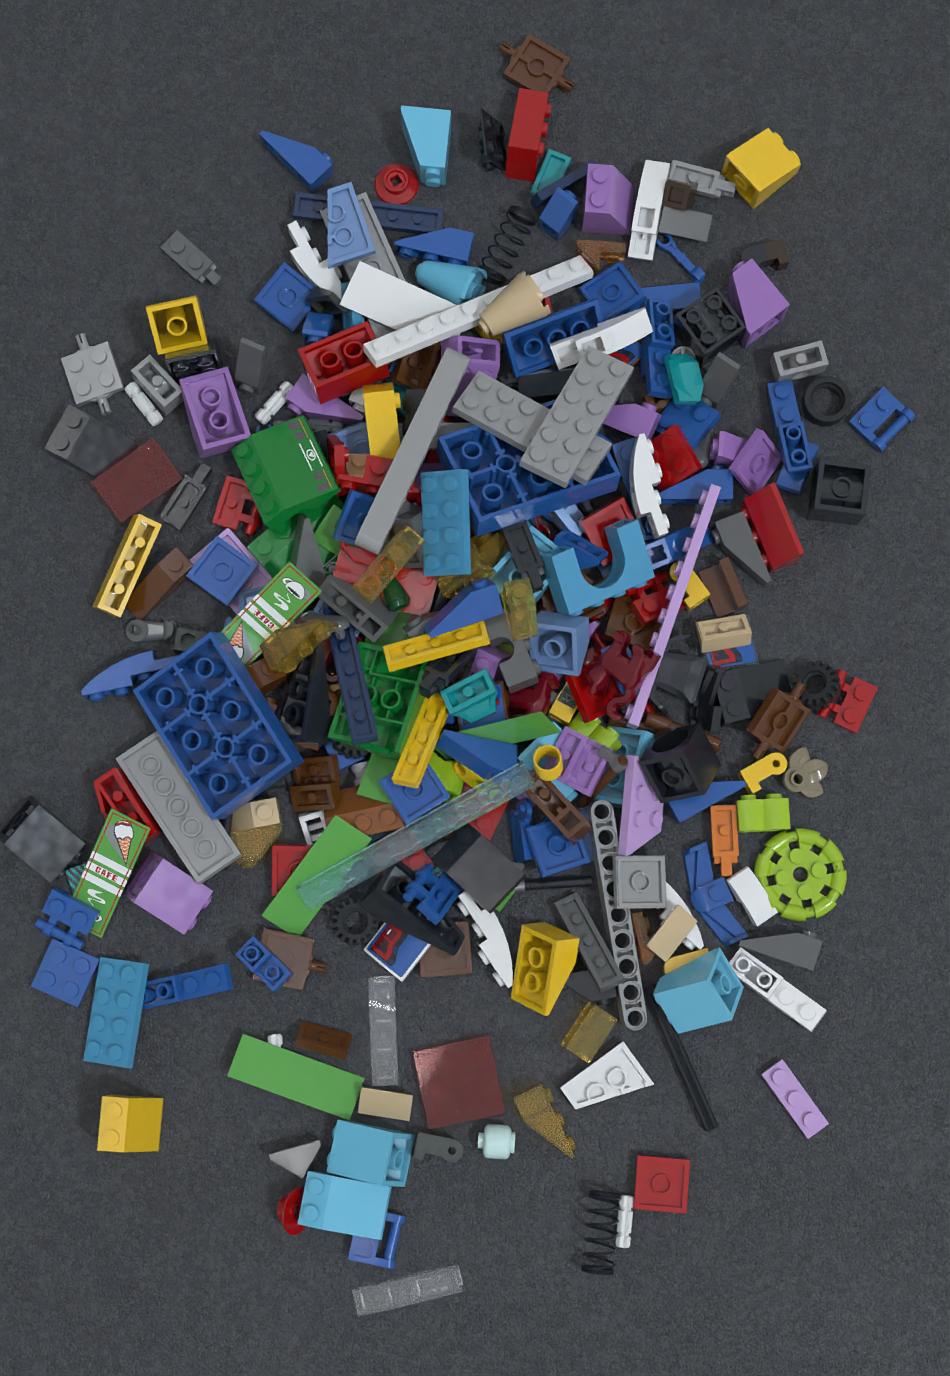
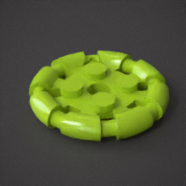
[754,828,847,921]

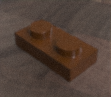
[295,1021,352,1060]

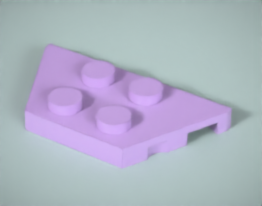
[618,755,664,856]

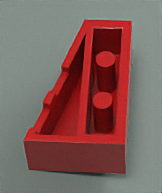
[505,88,552,182]
[93,767,163,846]

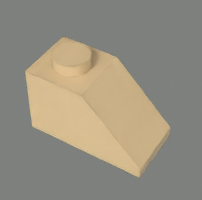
[231,797,282,835]

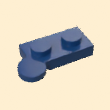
[508,798,534,863]

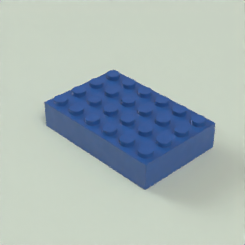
[436,399,621,537]
[133,632,304,820]

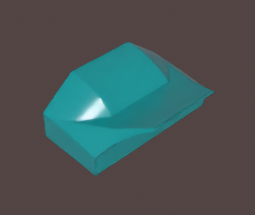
[664,354,704,405]
[440,668,498,724]

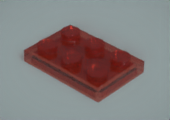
[91,438,183,523]

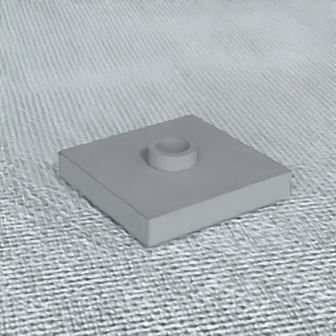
[613,856,667,909]

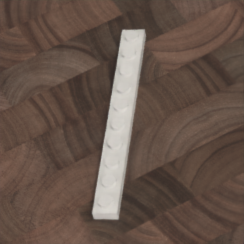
[363,255,593,368]

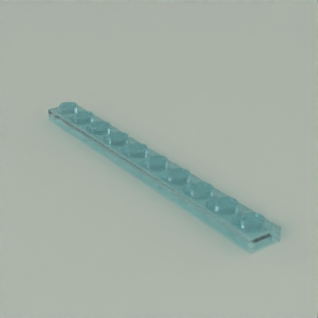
[296,761,536,911]

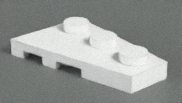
[560,1041,654,1109]

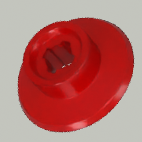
[374,164,419,205]
[277,1187,306,1235]

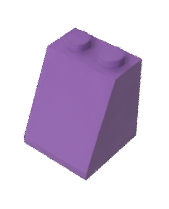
[582,164,634,236]
[727,259,790,349]
[123,850,213,934]

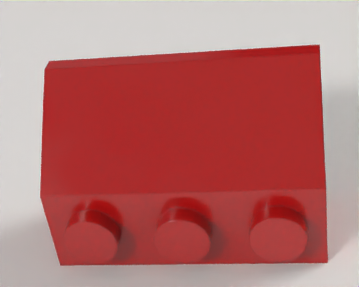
[297,321,390,405]
[739,483,805,573]

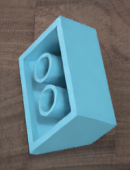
[593,726,654,808]

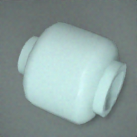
[478,1124,515,1160]

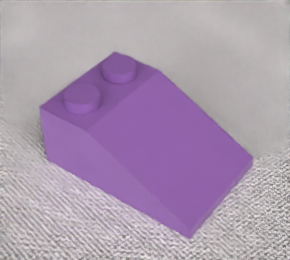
[179,367,251,459]

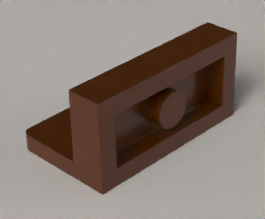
[698,557,748,618]

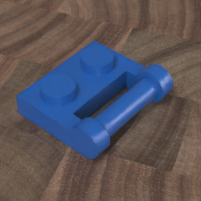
[848,386,916,453]
[348,1212,406,1269]

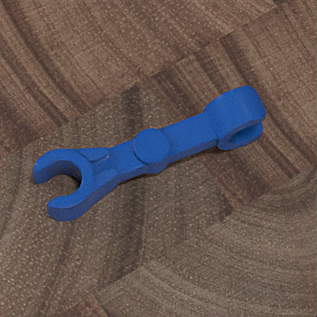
[656,233,705,284]

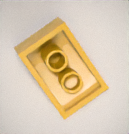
[511,922,580,1016]

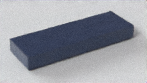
[530,160,598,210]

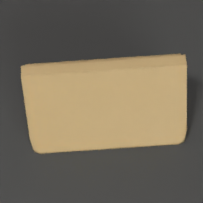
[695,614,752,653]
[645,904,698,962]
[358,1087,413,1121]

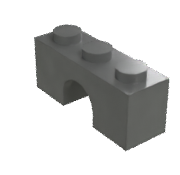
[484,606,541,694]

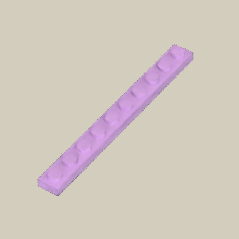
[624,484,721,730]

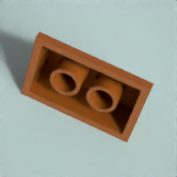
[324,785,410,836]

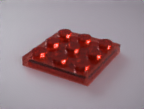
[413,1035,505,1129]

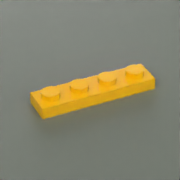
[383,620,490,672]
[391,693,449,789]

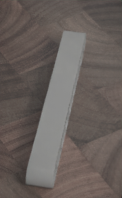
[354,347,471,555]
[587,800,647,1030]

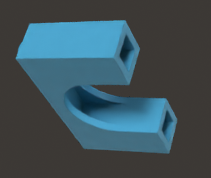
[540,518,655,617]

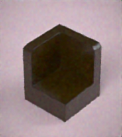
[662,179,698,211]

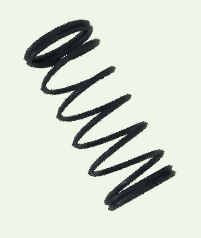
[478,205,538,285]
[581,1190,622,1275]

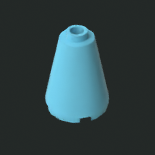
[415,260,487,305]

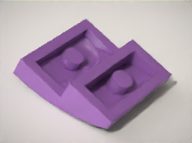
[543,726,614,797]

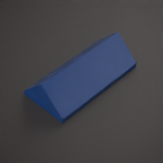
[501,298,603,378]

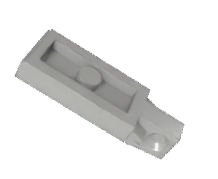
[668,160,737,199]

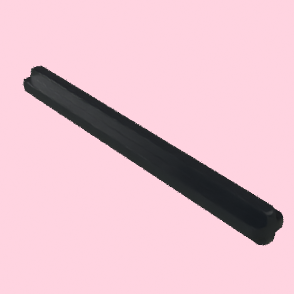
[644,984,718,1131]

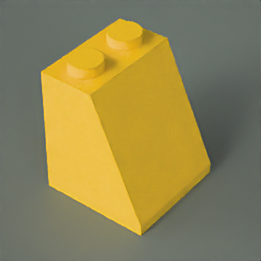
[721,128,801,209]
[146,295,208,355]
[97,1094,164,1152]

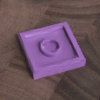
[728,428,782,495]

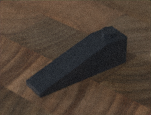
[518,357,620,404]
[274,638,331,746]
[360,857,466,956]

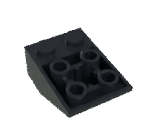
[165,338,223,384]

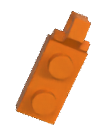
[710,805,739,877]

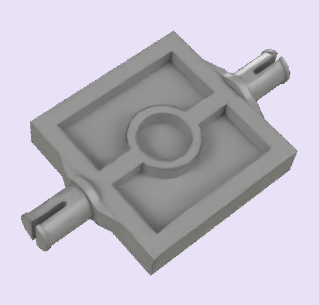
[61,333,125,415]

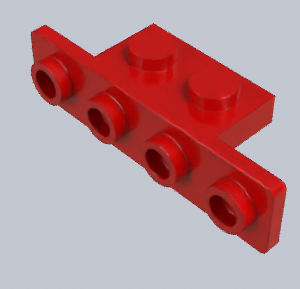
[336,454,422,506]

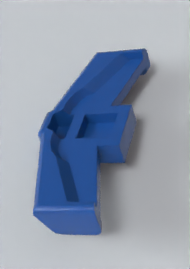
[683,842,749,947]

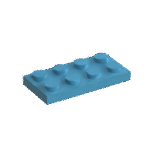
[421,469,471,577]
[83,957,149,1069]

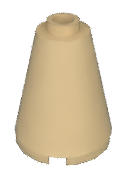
[478,270,551,336]

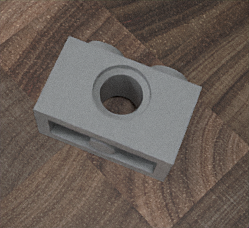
[769,340,829,382]
[131,355,184,416]

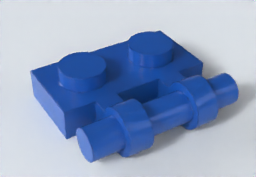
[403,864,462,925]
[35,887,100,950]

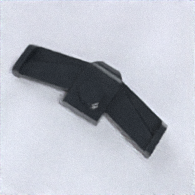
[688,664,727,734]

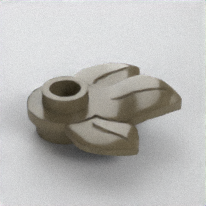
[782,747,828,798]

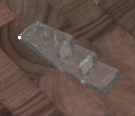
[368,976,399,1086]
[352,1264,465,1316]

